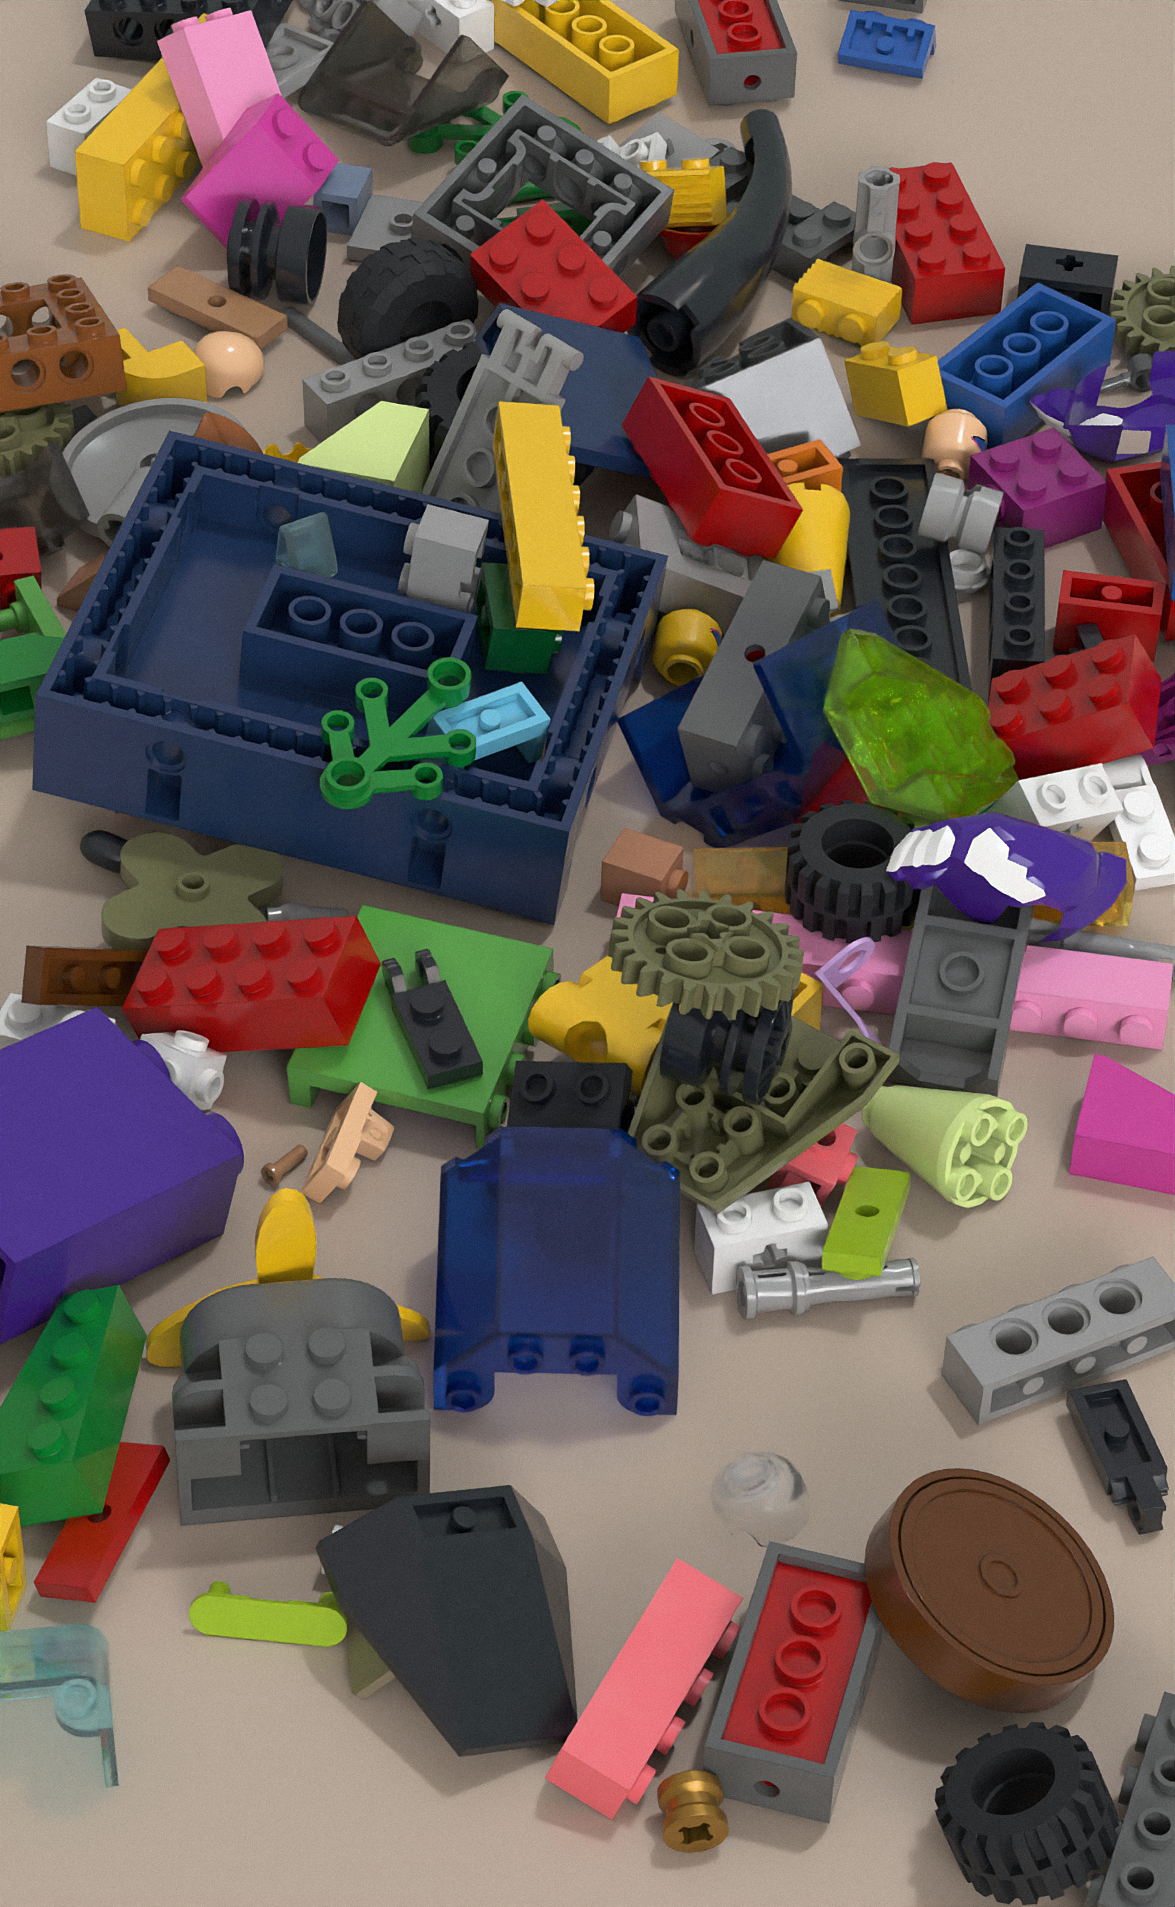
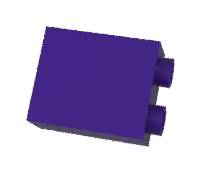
[0,1007,244,1345]

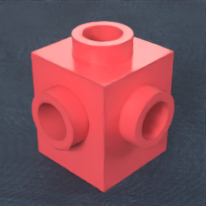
[766,1123,858,1207]

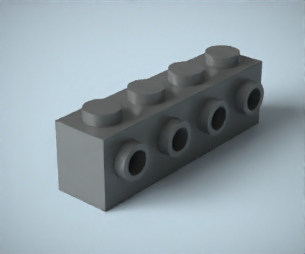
[1084,1691,1175,1907]

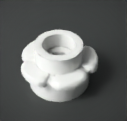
[950,549,990,594]

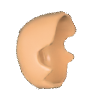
[193,331,265,399]

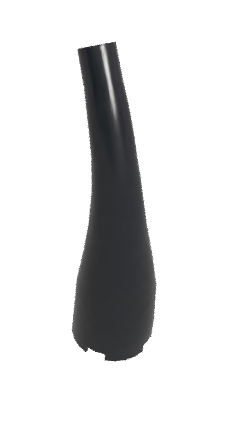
[627,109,792,376]

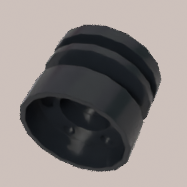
[227,198,327,306]
[660,990,794,1106]

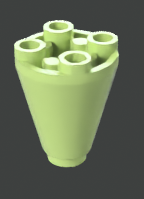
[862,1085,1028,1208]

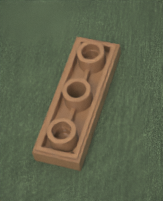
[148,265,288,350]

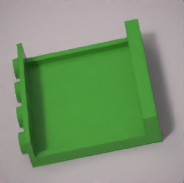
[287,905,561,1150]

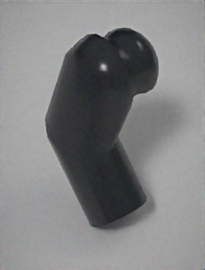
[80,830,154,873]

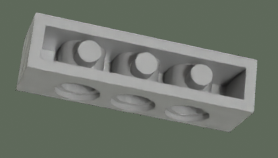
[302,319,480,443]
[942,1256,1175,1426]

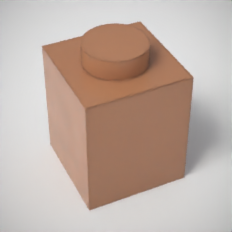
[601,828,688,906]

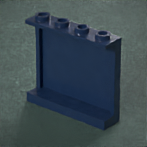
[474,303,668,502]

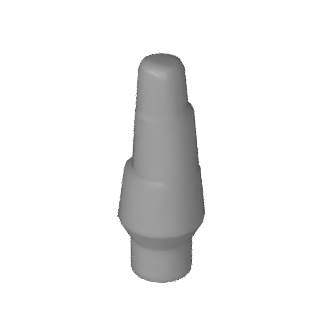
[264,903,348,922]

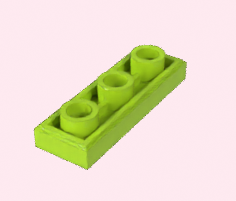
[822,1166,911,1280]

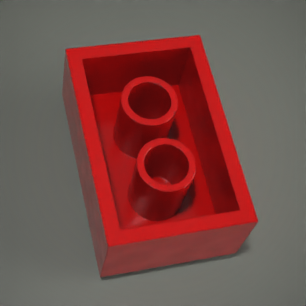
[470,199,637,333]
[982,634,1162,784]

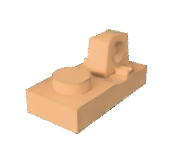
[301,1082,394,1204]

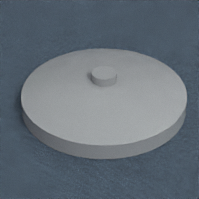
[57,398,247,539]

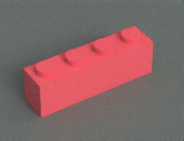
[545,1558,743,1820]

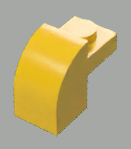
[116,327,207,407]

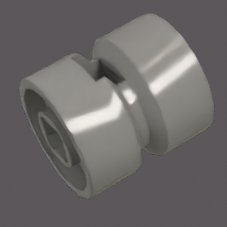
[918,472,1004,555]

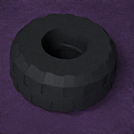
[337,238,479,360]

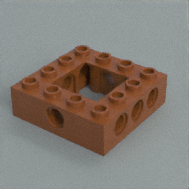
[0,274,127,413]

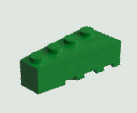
[0,1285,147,1527]

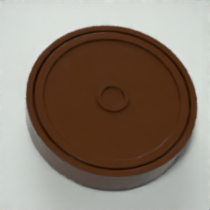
[864,1468,1114,1714]

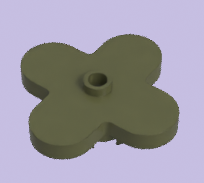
[101,832,284,951]

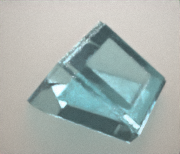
[275,512,337,578]

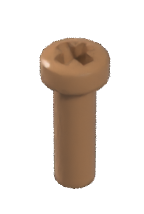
[261,1144,308,1186]

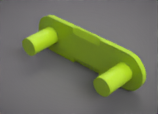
[189,1581,348,1647]

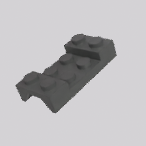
[709,147,856,283]
[885,886,1035,1097]

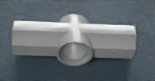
[852,166,900,284]

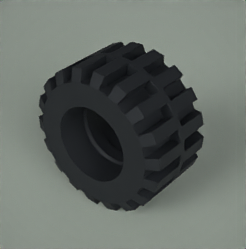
[784,800,921,944]
[934,1722,1119,1905]

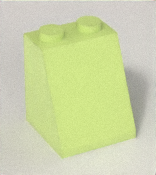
[298,401,430,493]

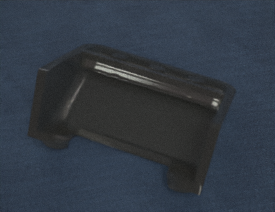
[298,0,509,146]

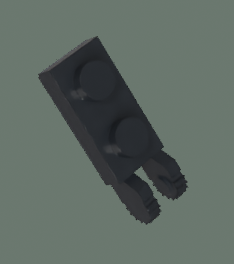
[381,949,483,1089]

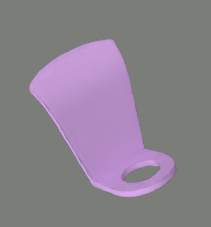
[815,937,882,1045]

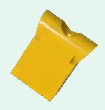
[528,955,673,1097]

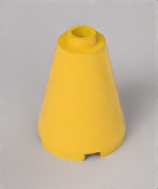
[763,483,850,618]

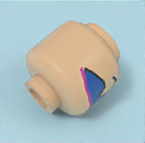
[921,409,988,480]

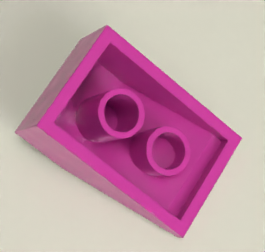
[180,93,339,249]

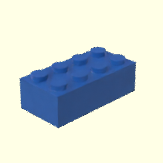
[929,282,1116,449]

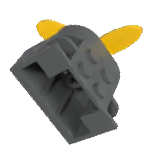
[146,1188,431,1526]

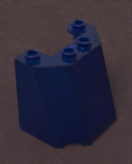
[618,599,899,851]
[433,1127,680,1416]

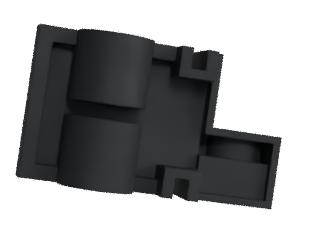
[492,1061,635,1266]

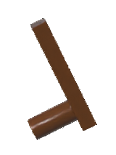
[21,945,148,1006]

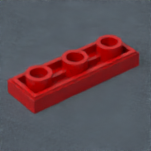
[33,1442,171,1603]

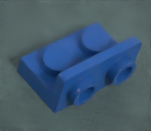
[838,10,936,79]

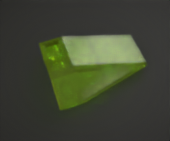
[823,628,1019,821]

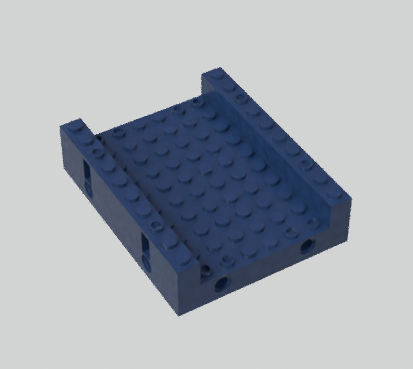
[32,430,668,925]

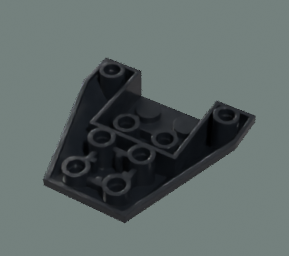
[315,1485,578,1757]

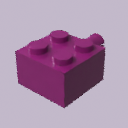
[967,428,1108,548]

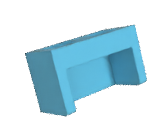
[426,682,551,769]

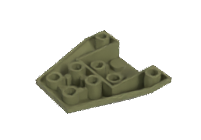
[620,1003,900,1214]

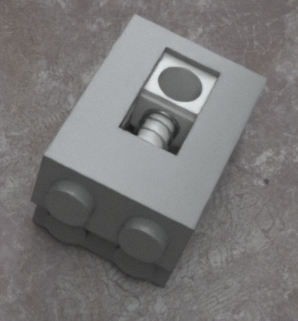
[609,494,762,635]

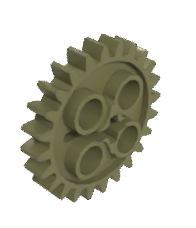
[1109,266,1175,359]
[0,401,76,480]
[608,889,804,1020]

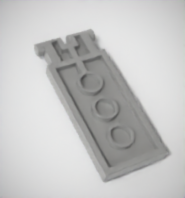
[421,309,584,514]

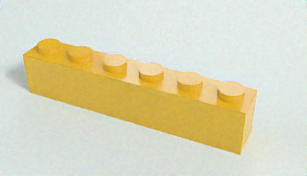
[492,401,594,631]

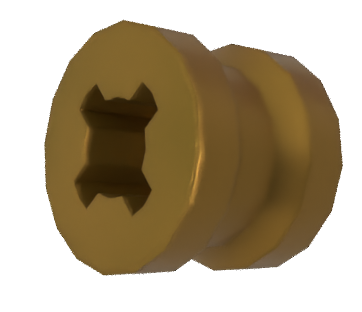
[657,1770,729,1853]

